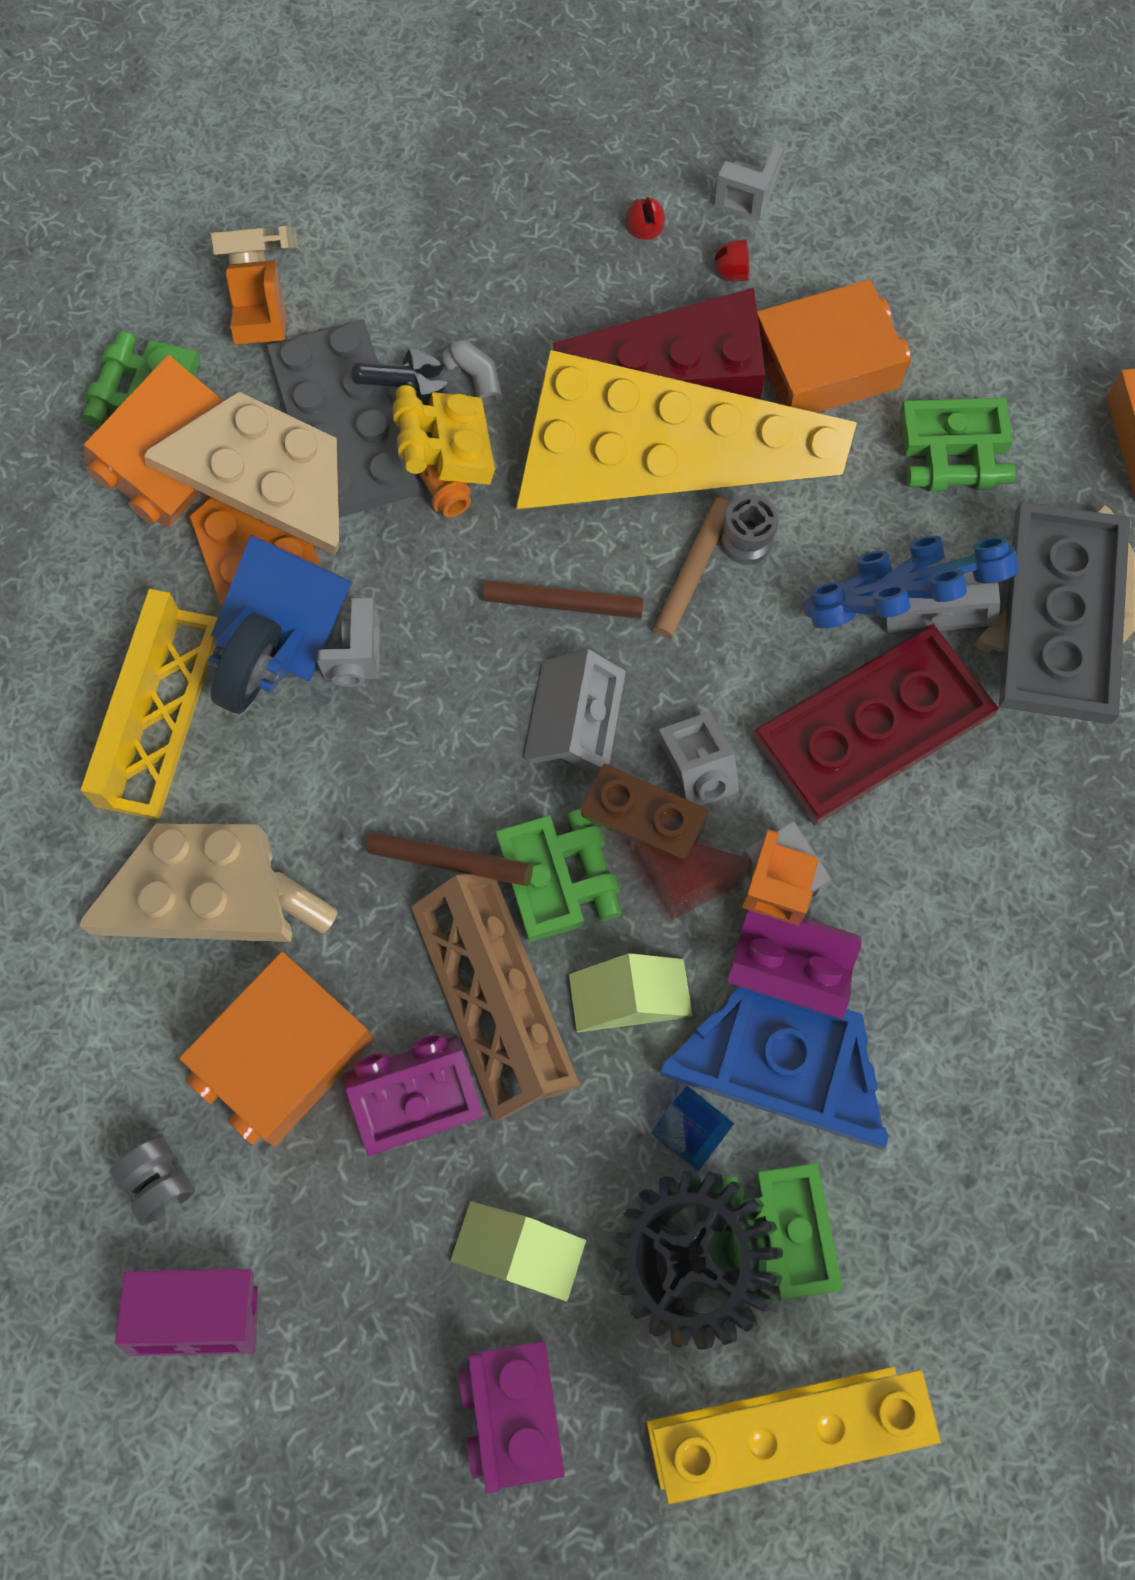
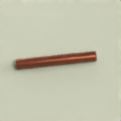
[483,580,644,619]
[366,832,533,886]

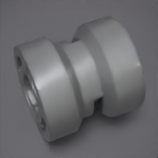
[721,494,779,565]
[109,1138,195,1226]

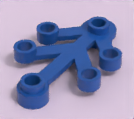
[802,536,1019,629]

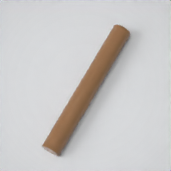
[653,498,731,640]

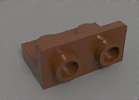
[581,763,709,862]

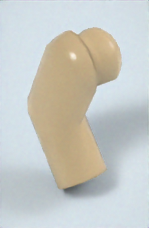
[275,872,338,934]

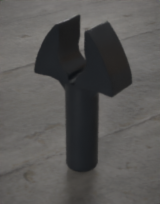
[351,348,449,405]

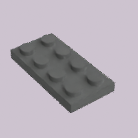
[267,319,420,517]
[999,501,1130,724]

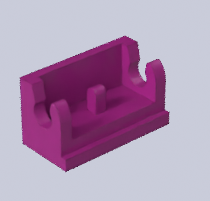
[115,1269,258,1356]

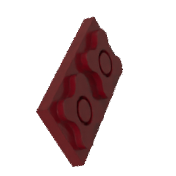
[751,623,999,826]

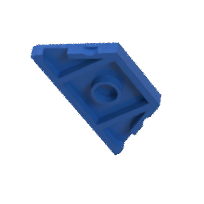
[660,986,888,1150]

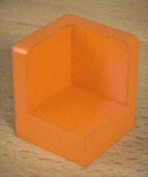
[226,260,286,345]
[742,829,818,926]

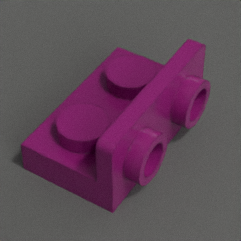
[727,910,862,1019]
[345,1033,484,1156]
[459,1341,565,1494]

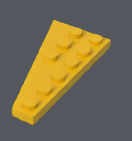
[516,350,857,509]

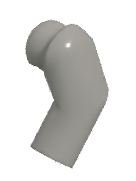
[442,340,502,405]

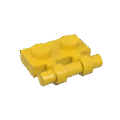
[392,385,495,485]

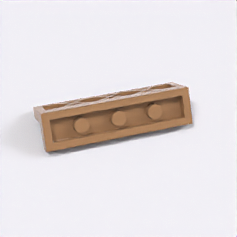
[411,874,580,1121]

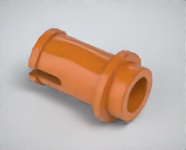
[418,464,471,518]

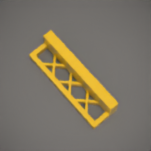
[80,589,218,820]

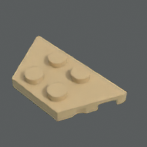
[144,392,339,555]
[79,824,292,942]

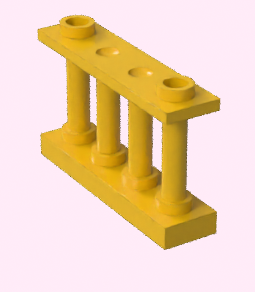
[646,1366,941,1505]

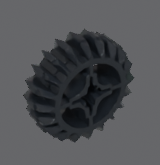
[612,1170,784,1350]

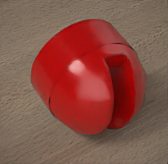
[626,197,665,240]
[715,239,749,282]

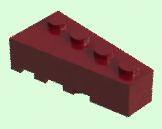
[553,288,765,400]

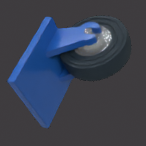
[208,535,353,714]

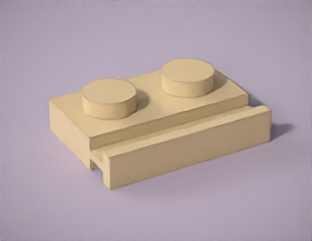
[211,226,298,264]

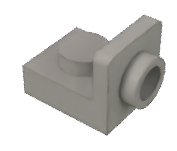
[317,598,380,687]
[658,712,739,806]

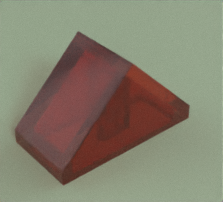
[634,841,751,920]

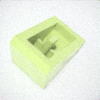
[569,953,693,1033]
[450,1201,586,1302]

